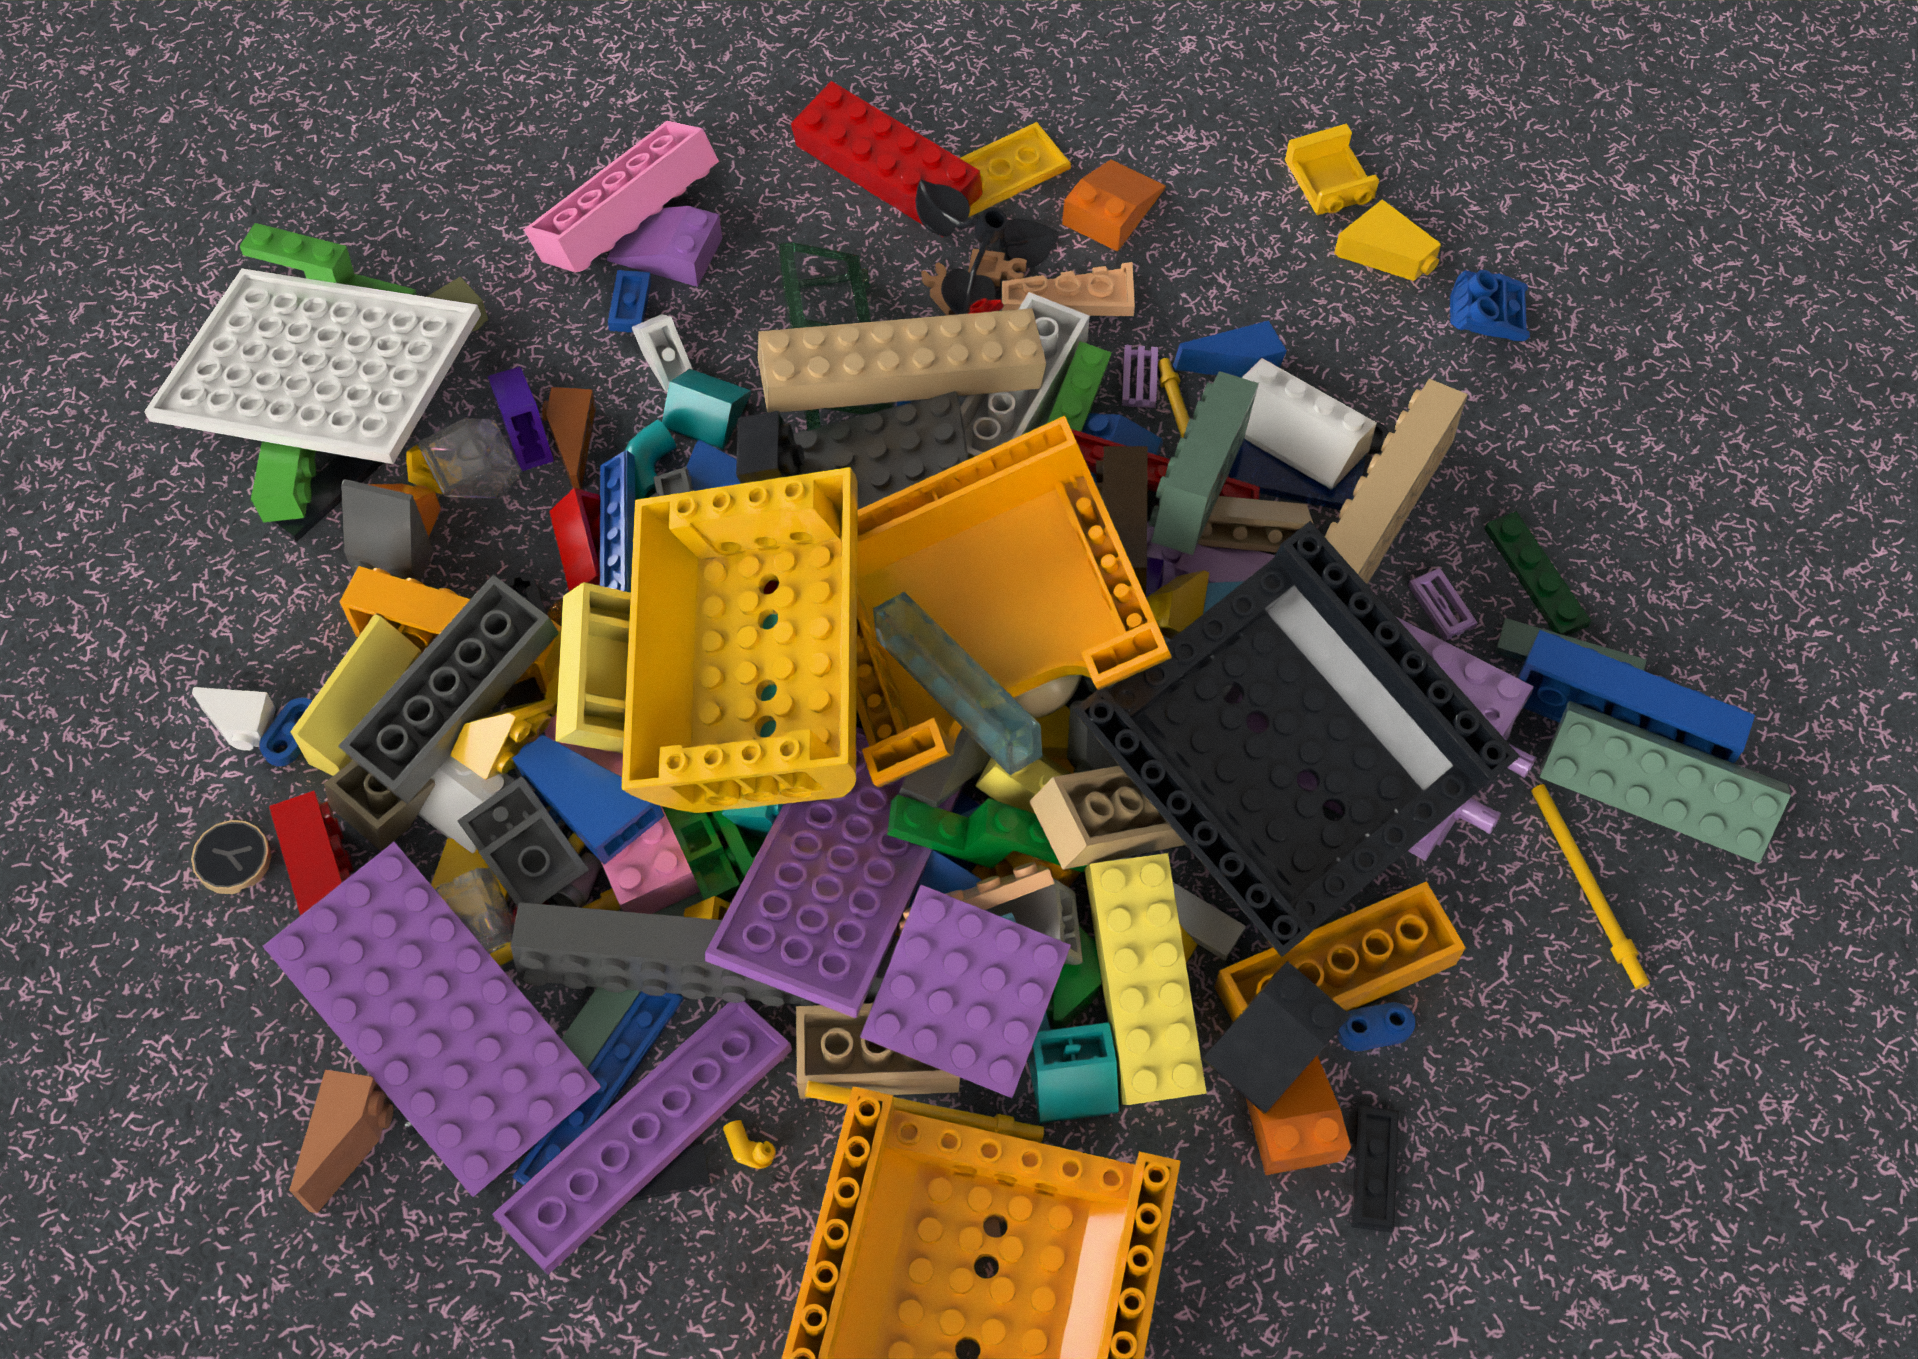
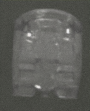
[435,868,515,953]

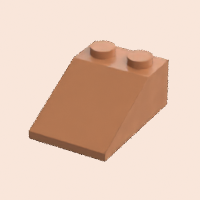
[289,1070,393,1213]

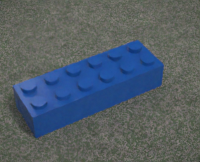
[1517,630,1755,764]

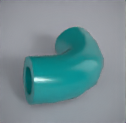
[625,419,677,500]

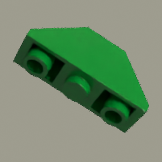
[1046,927,1101,1030]

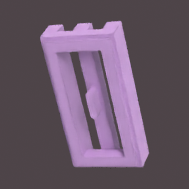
[1122,345,1158,408]
[1408,568,1478,641]

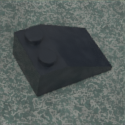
[1202,961,1350,1114]

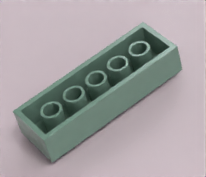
[1149,371,1259,555]
[1539,701,1791,864]

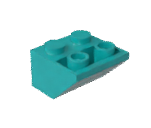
[1028,1022,1119,1124]

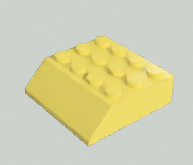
[555,582,631,754]

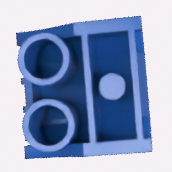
[1450,270,1530,341]

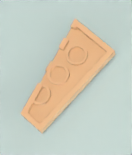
[1002,262,1135,316]
[896,862,1054,935]

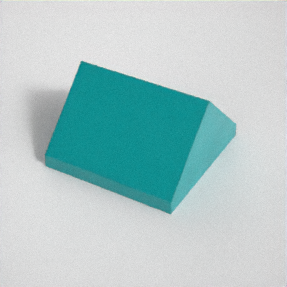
[662,369,752,449]

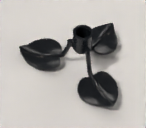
[915,180,1059,315]

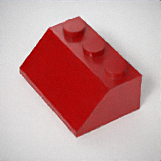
[549,488,600,592]

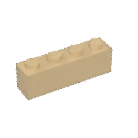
[1198,496,1313,552]

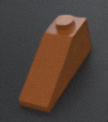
[542,387,596,490]

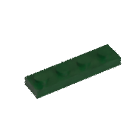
[1484,511,1591,636]

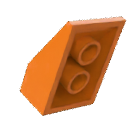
[1062,159,1166,252]
[1246,1055,1351,1175]

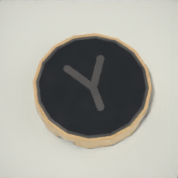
[191,820,272,894]

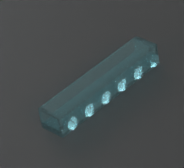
[873,592,1042,775]

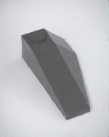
[899,705,1014,808]

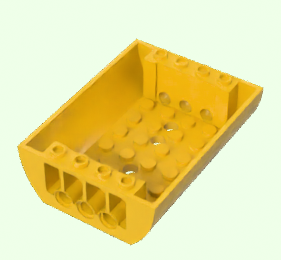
[622,467,858,813]

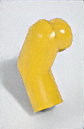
[723,1120,776,1169]

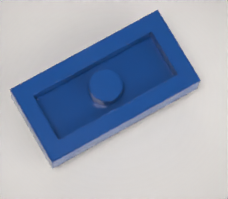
[608,270,652,333]

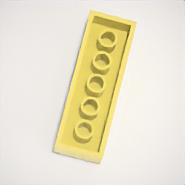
[1084,853,1207,1105]

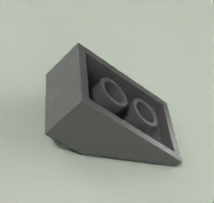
[341,479,434,582]

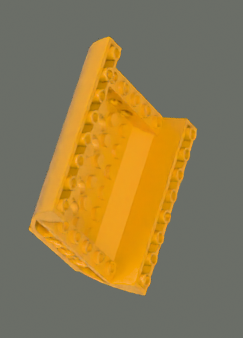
[782,1086,1181,1359]

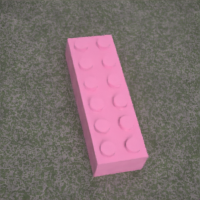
[524,121,719,273]
[544,715,700,914]

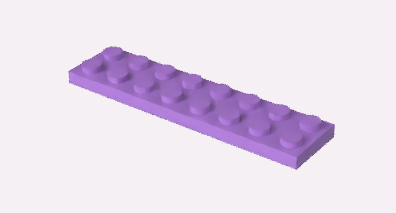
[492,1001,792,1275]

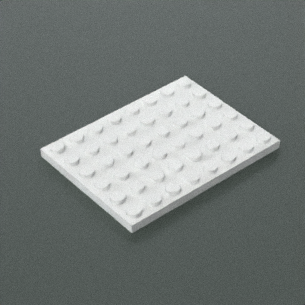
[144,269,481,464]

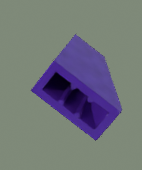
[487,366,554,472]

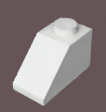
[632,314,693,392]
[192,687,276,750]

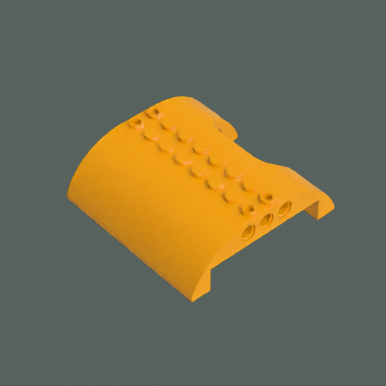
[857,416,1172,787]

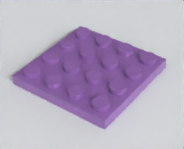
[860,885,1071,1098]

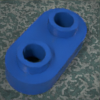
[259,698,312,766]
[1336,1002,1415,1051]

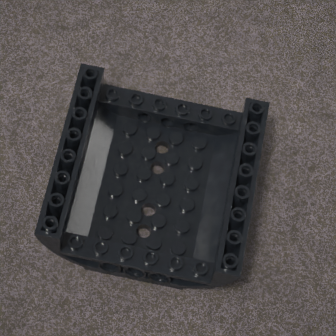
[1073,521,1520,957]

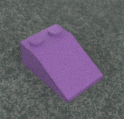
[607,206,722,287]

